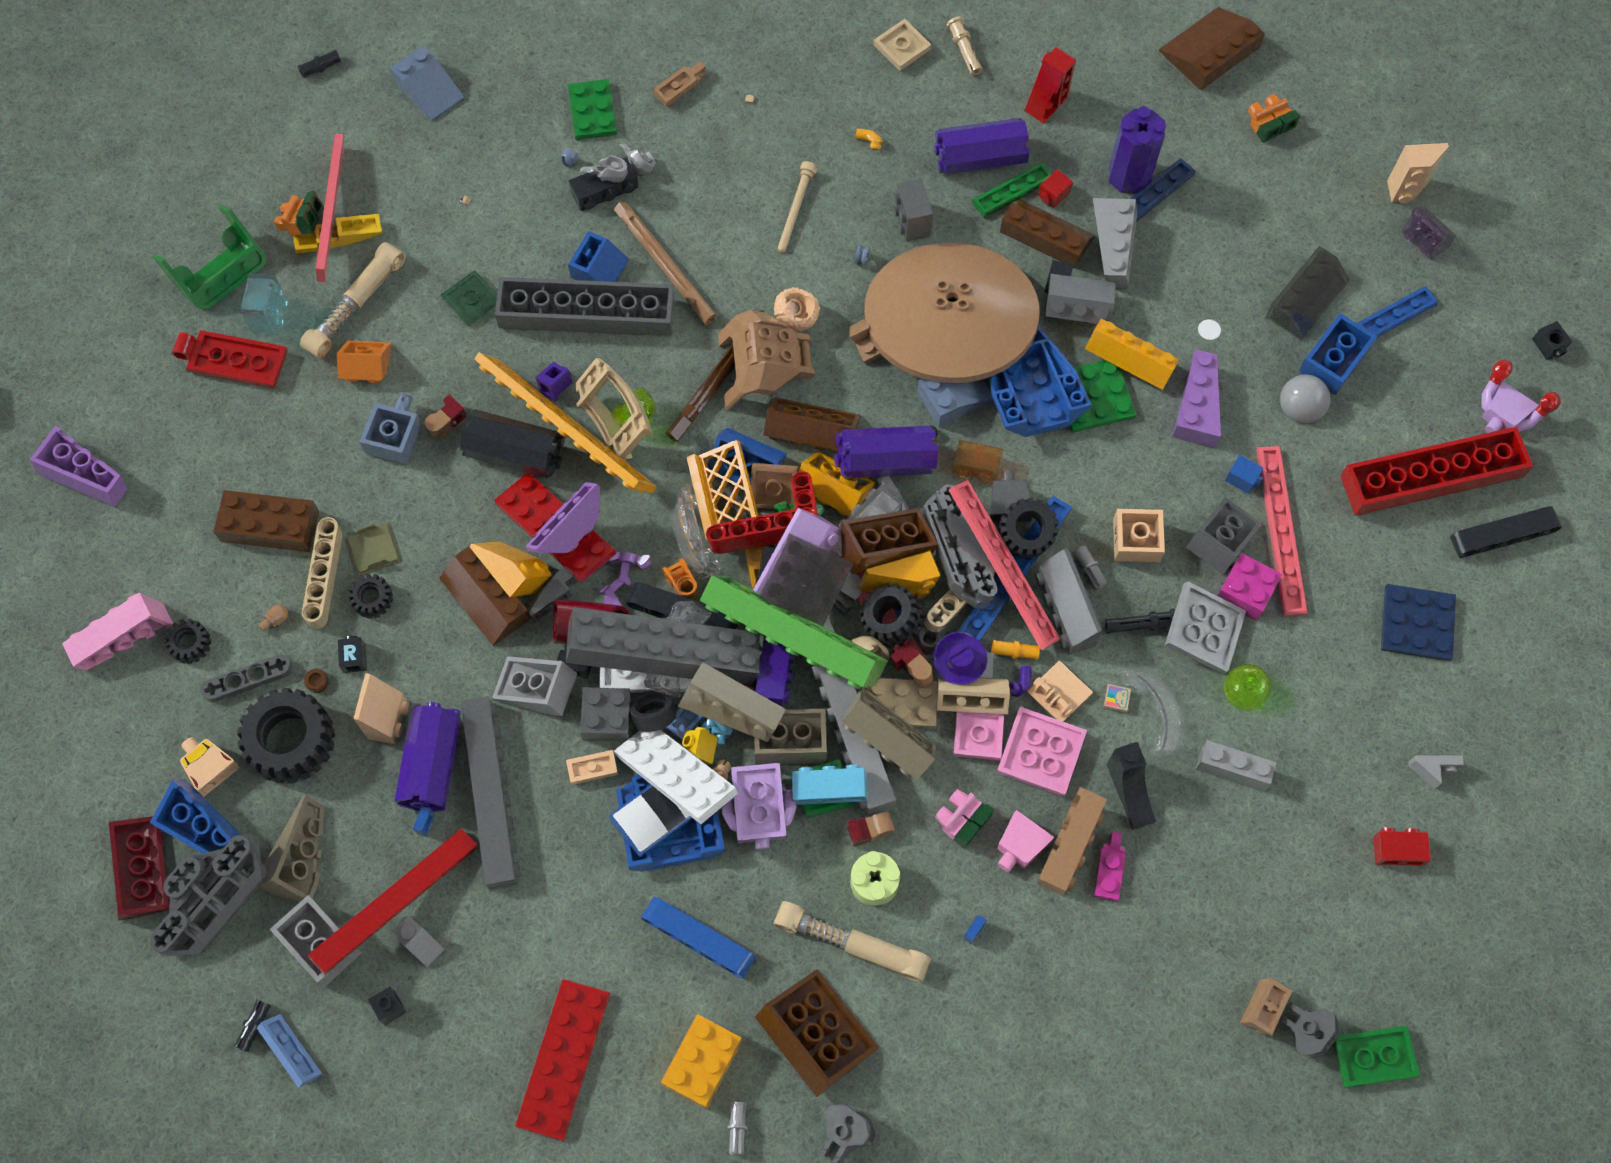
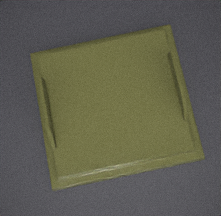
[345,522,401,576]

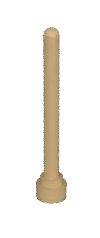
[778,161,817,253]

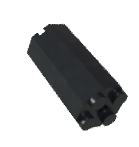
[460,409,565,479]

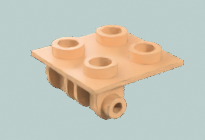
[1027,661,1093,722]

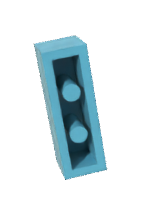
[792,765,868,805]

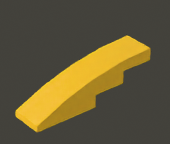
[293,214,382,254]

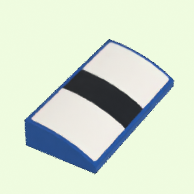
[609,785,693,857]

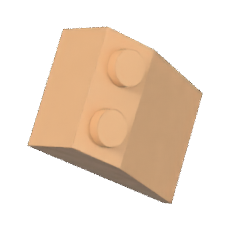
[353,673,409,744]

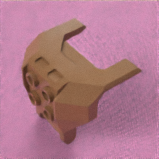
[718,310,815,411]

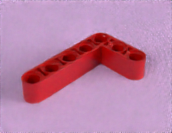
[705,471,819,554]

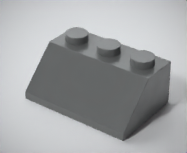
[1044,274,1116,324]

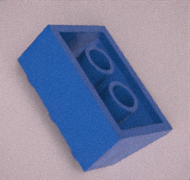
[708,428,787,491]

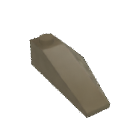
[259,795,325,902]

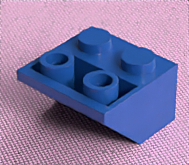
[568,231,629,282]

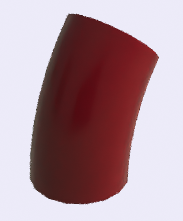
[552,600,629,644]

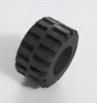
[998,498,1059,559]
[860,583,924,648]

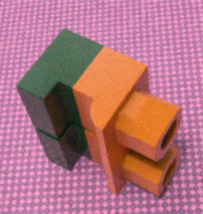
[1248,94,1300,143]
[274,191,324,236]

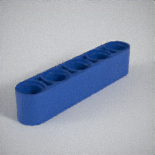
[641,896,756,979]

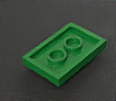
[568,79,617,140]
[1333,1026,1420,1088]

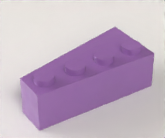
[1173,349,1221,448]
[30,425,128,507]

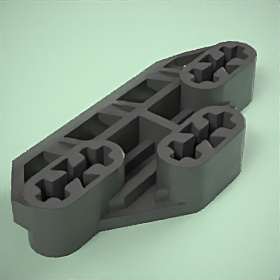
[921,484,998,609]
[150,833,267,956]

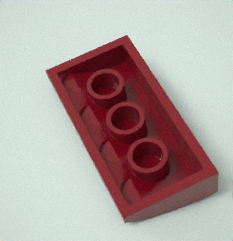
[108,816,169,921]

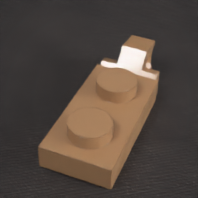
[653,61,706,107]

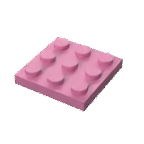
[997,707,1087,797]

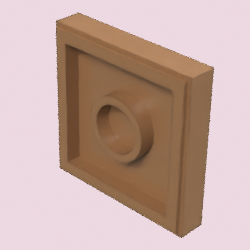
[751,463,798,509]

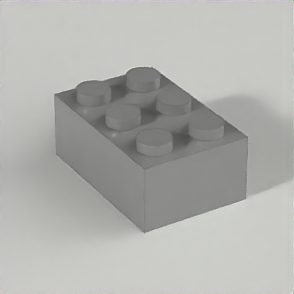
[270,895,362,987]

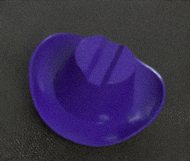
[934,632,988,684]

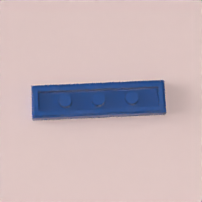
[1357,286,1438,338]

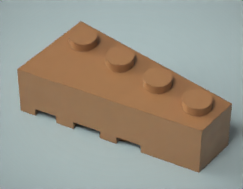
[1036,787,1107,896]

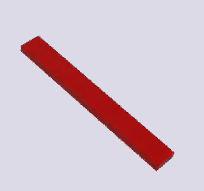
[308,828,478,975]

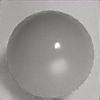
[1280,374,1331,423]

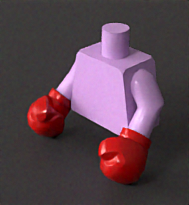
[1481,359,1561,433]

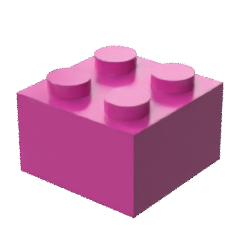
[1218,553,1283,621]

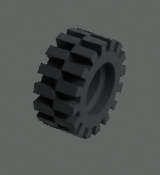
[348,574,393,618]
[164,619,211,664]

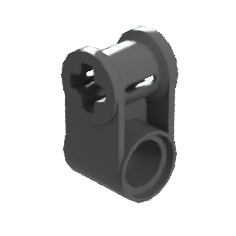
[916,608,940,655]

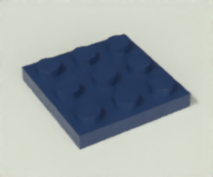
[1381,584,1456,661]

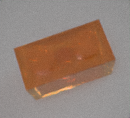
[952,440,1003,482]

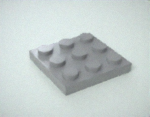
[1165,581,1246,674]

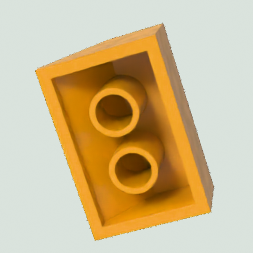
[798,451,876,517]

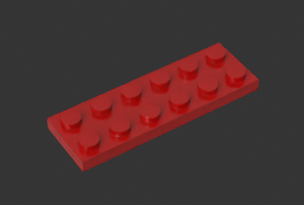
[494,473,616,583]
[515,979,610,1141]

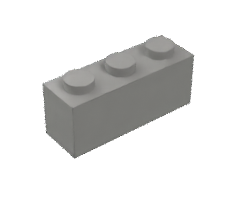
[1196,740,1277,792]

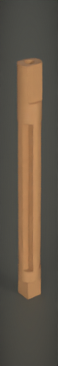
[614,202,717,325]

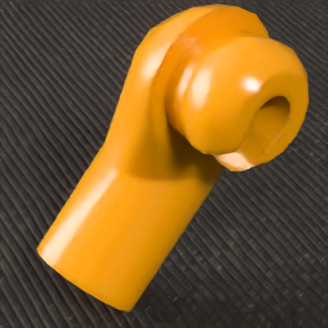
[856,128,883,150]

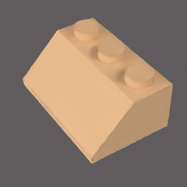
[1387,143,1449,204]

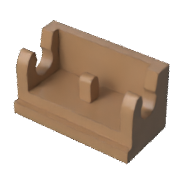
[1240,978,1292,1035]

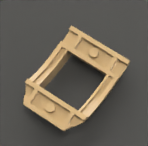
[576,358,654,461]

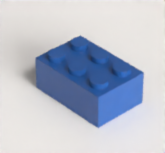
[1299,313,1378,395]

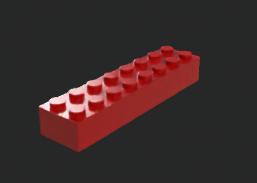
[1340,426,1533,516]

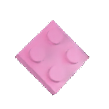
[953,712,1004,761]

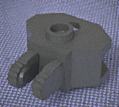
[1279,1002,1339,1059]
[820,1104,878,1163]

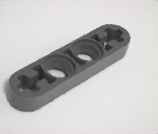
[201,655,292,702]

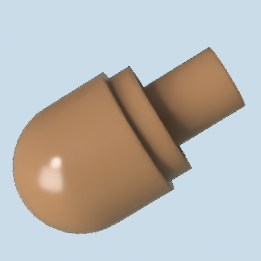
[258,604,288,632]

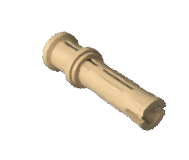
[946,16,983,76]

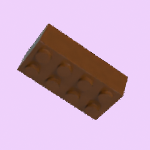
[213,490,319,552]

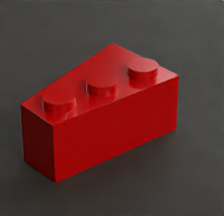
[1024,47,1076,124]

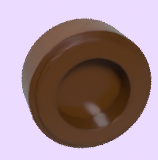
[304,669,329,693]

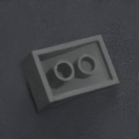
[1186,497,1262,574]

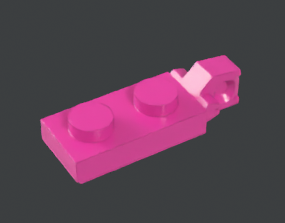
[1094,831,1126,902]

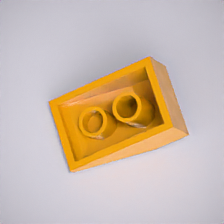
[470,541,553,597]
[858,551,940,599]

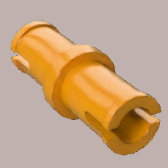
[991,640,1040,660]

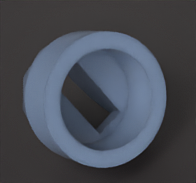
[561,149,579,167]

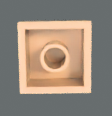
[1113,509,1165,562]

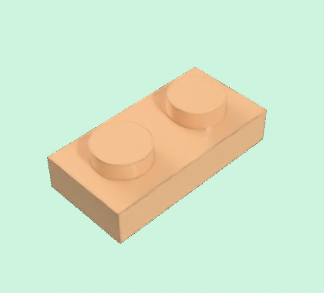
[566,750,618,785]

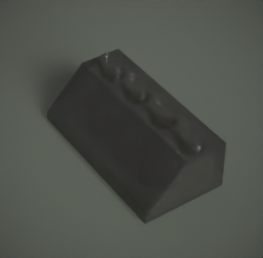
[1265,246,1350,341]

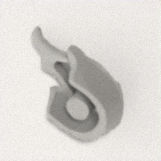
[620,144,655,175]
[580,155,628,183]

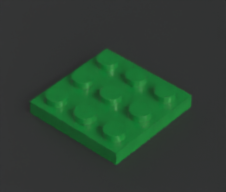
[1069,360,1136,433]

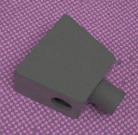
[989,470,1032,522]

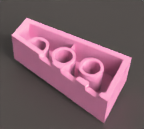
[62,593,173,671]

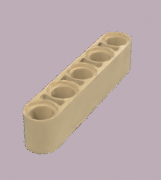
[302,517,342,629]

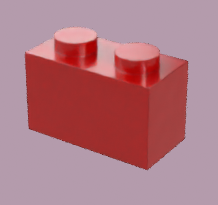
[1373,828,1431,866]

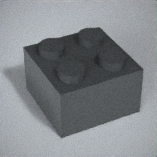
[892,178,933,242]
[580,687,632,742]

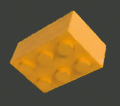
[661,1014,742,1110]

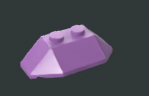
[525,482,600,553]

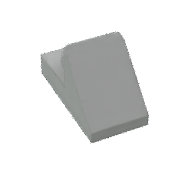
[1408,755,1464,789]
[392,916,445,968]

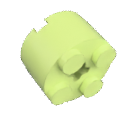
[850,851,900,906]

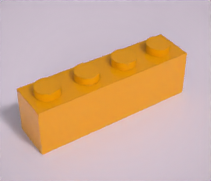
[1085,319,1179,390]

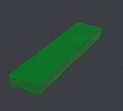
[972,162,1051,219]

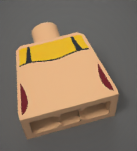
[180,737,240,797]

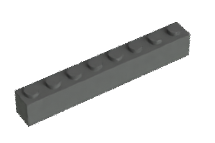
[461,696,521,890]

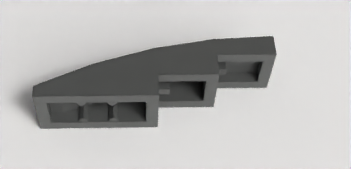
[529,567,579,623]

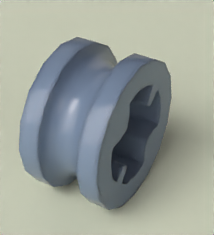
[854,245,870,266]

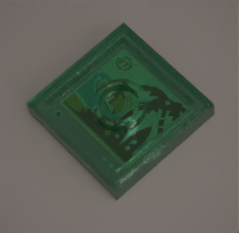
[441,270,497,327]

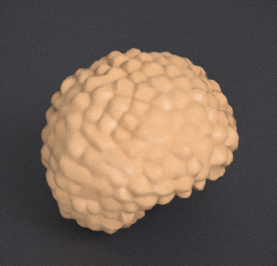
[774,287,820,332]

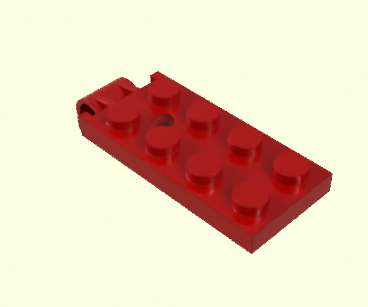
[172,330,288,389]

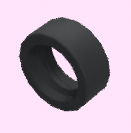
[629,690,676,732]

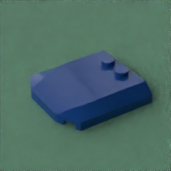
[616,774,725,872]

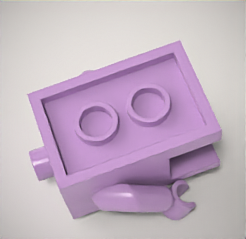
[722,763,796,849]

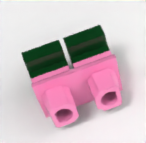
[935,789,994,849]

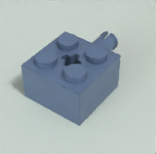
[360,392,422,464]

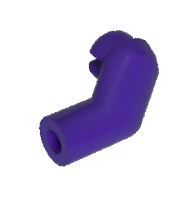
[1009,666,1032,697]

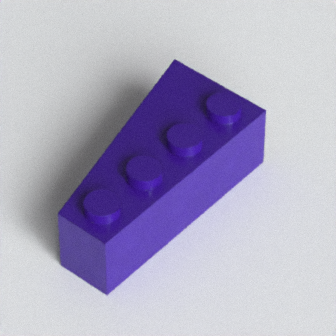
[756,635,795,708]

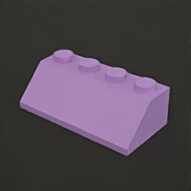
[753,508,841,611]

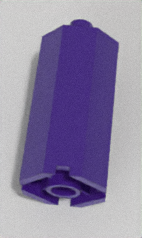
[1109,106,1166,194]
[934,118,1030,174]
[834,426,938,479]
[394,702,461,812]

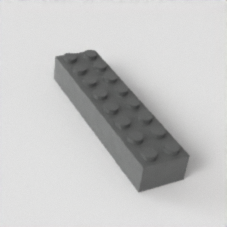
[495,277,675,336]
[566,607,760,687]

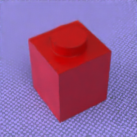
[1038,169,1073,208]

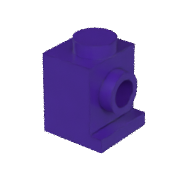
[535,362,573,402]

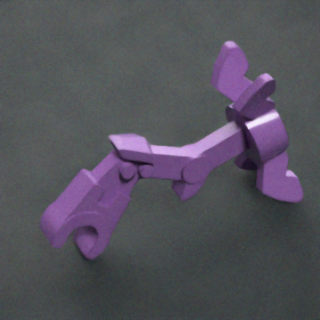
[600,552,651,606]

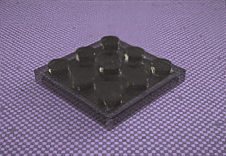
[759,533,854,626]

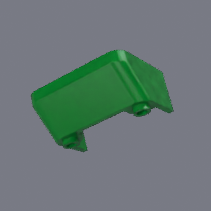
[152,205,266,310]

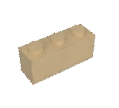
[937,676,1010,714]

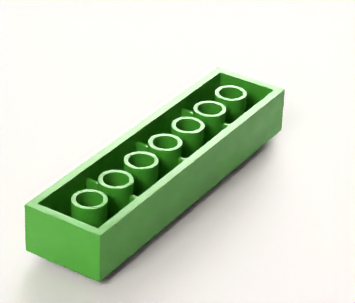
[700,575,888,689]

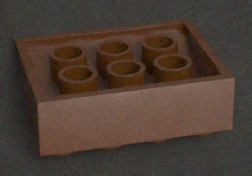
[1159,7,1265,91]
[755,969,879,1097]

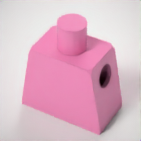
[997,810,1054,872]

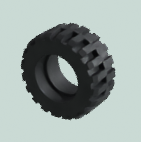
[237,688,335,784]

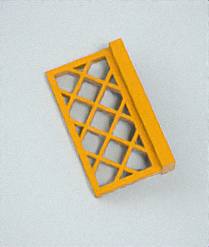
[687,440,758,541]

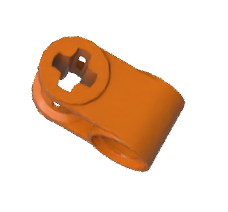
[662,558,698,601]

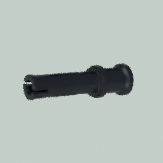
[1105,608,1175,634]

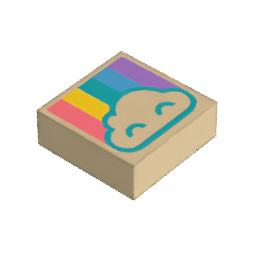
[1103,684,1131,713]

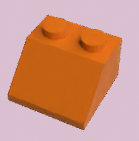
[337,341,391,383]

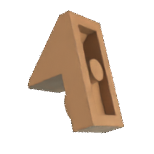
[849,319,882,364]

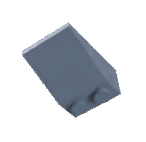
[390,45,465,122]
[917,379,994,427]

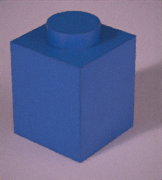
[1225,455,1263,494]

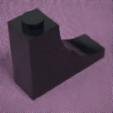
[1106,741,1156,830]

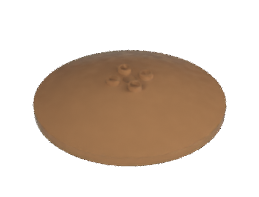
[864,243,1039,383]

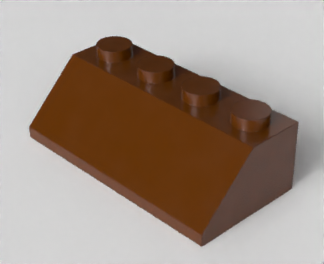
[1000,199,1095,269]
[763,397,861,453]
[841,508,939,575]
[439,543,530,646]

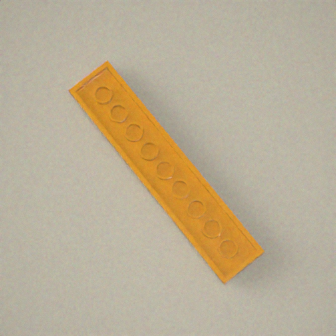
[474,352,657,494]

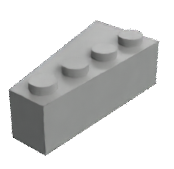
[1093,198,1137,288]

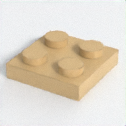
[873,19,931,71]

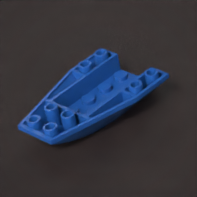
[990,325,1091,437]

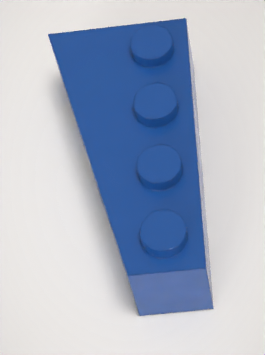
[150,779,246,869]

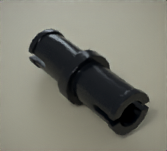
[297,50,341,78]
[234,999,272,1053]

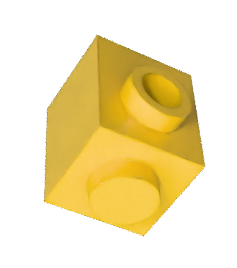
[682,727,718,765]

